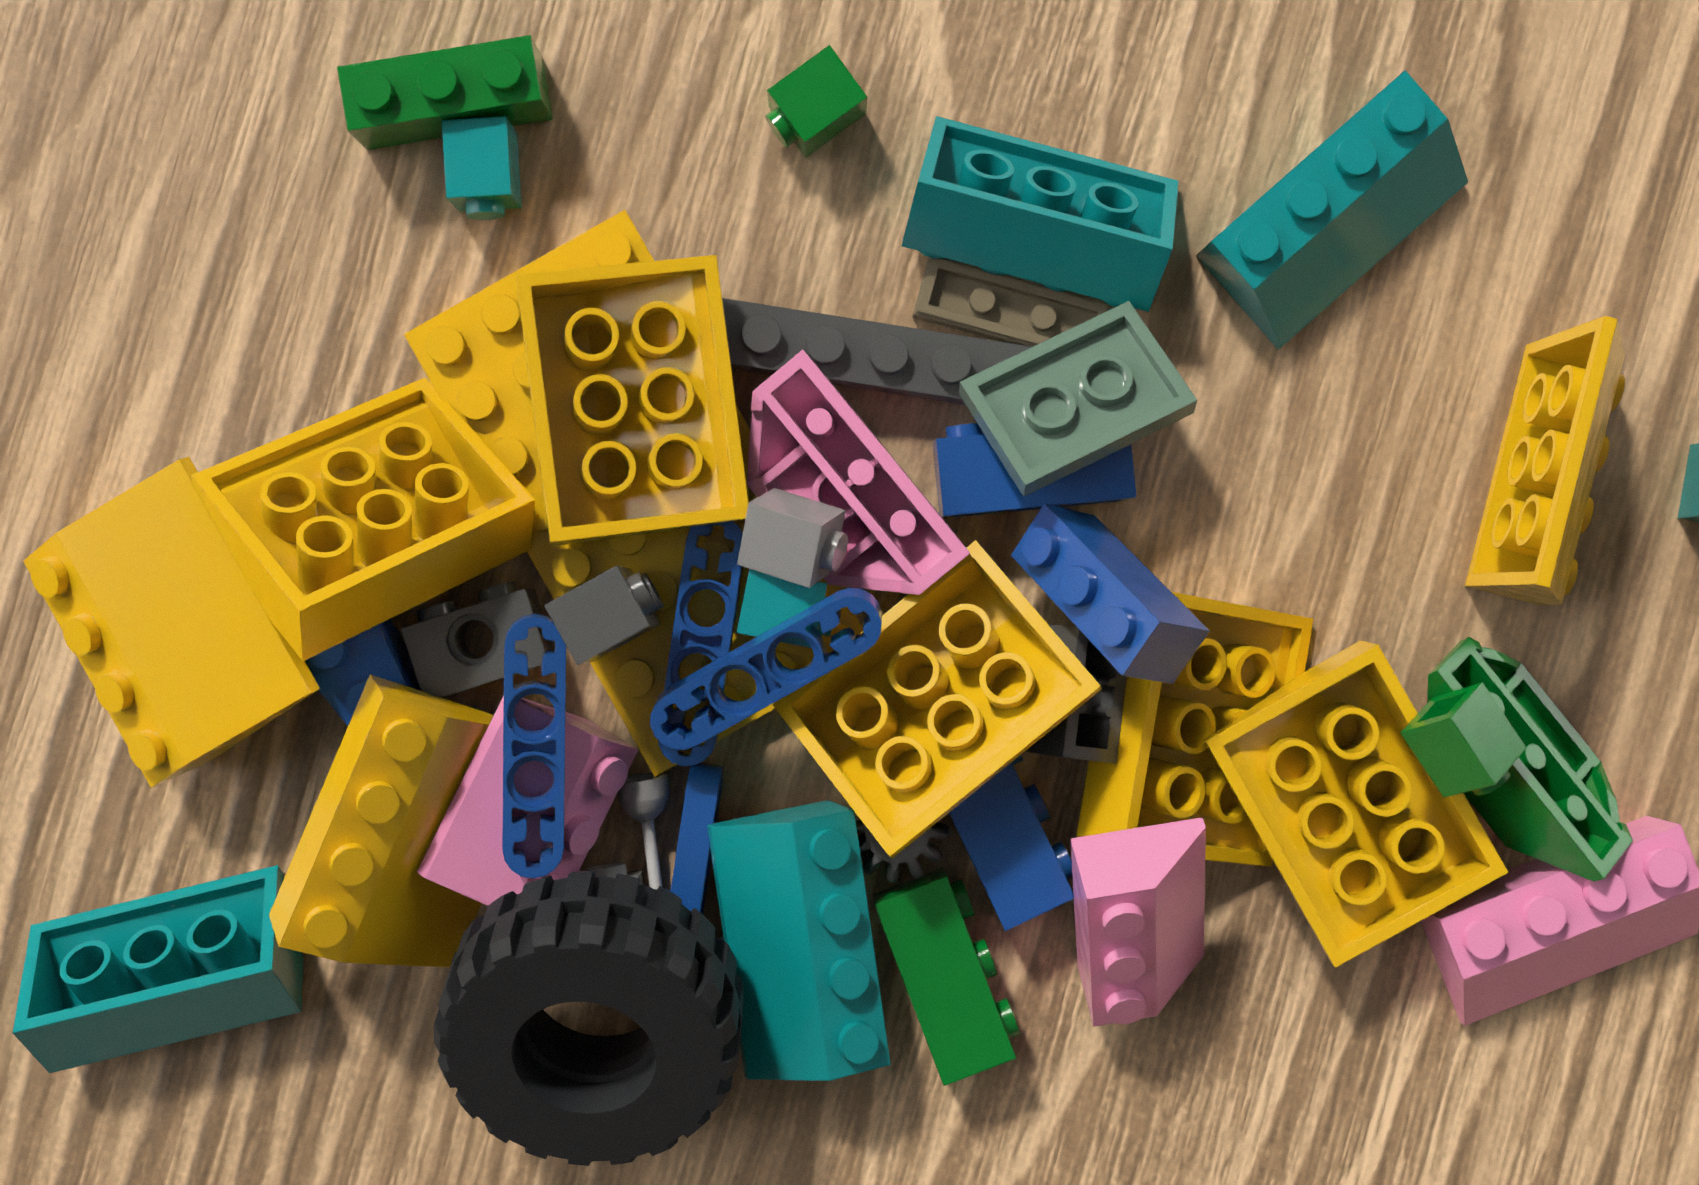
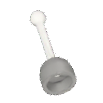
[618,772,670,890]

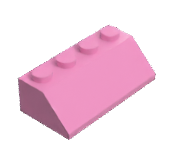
[1421,815,1699,1026]

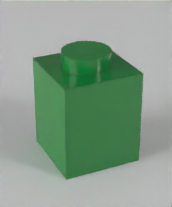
[765,45,868,158]
[1400,682,1526,798]

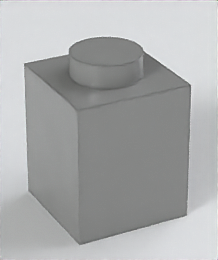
[737,488,848,588]

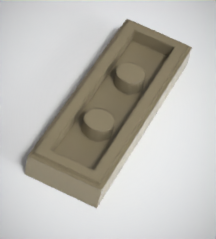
[912,257,1112,347]

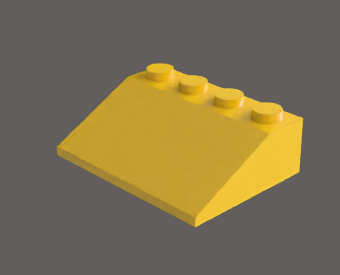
[516,255,749,546]
[1465,316,1625,605]
[191,377,535,661]
[23,457,320,788]
[772,540,1102,858]
[1076,592,1314,867]
[1204,640,1509,968]
[269,674,494,967]

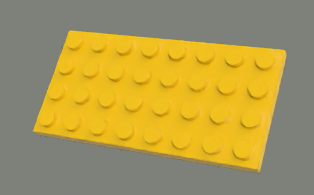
[404,210,863,777]

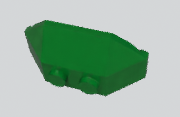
[1427,637,1633,882]

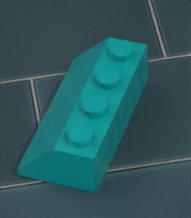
[1196,70,1468,349]
[901,116,1179,312]
[707,800,891,1081]
[12,865,304,1074]

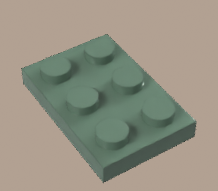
[959,301,1198,497]

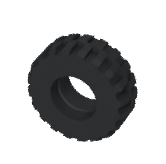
[434,871,744,1166]

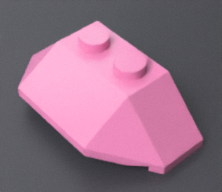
[747,349,970,595]

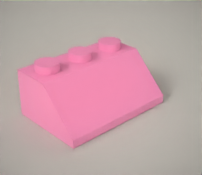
[417,696,638,906]
[1071,817,1206,1027]

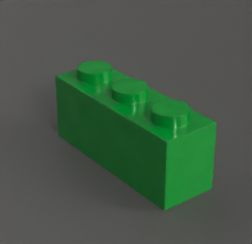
[337,35,553,150]
[873,867,1021,1086]

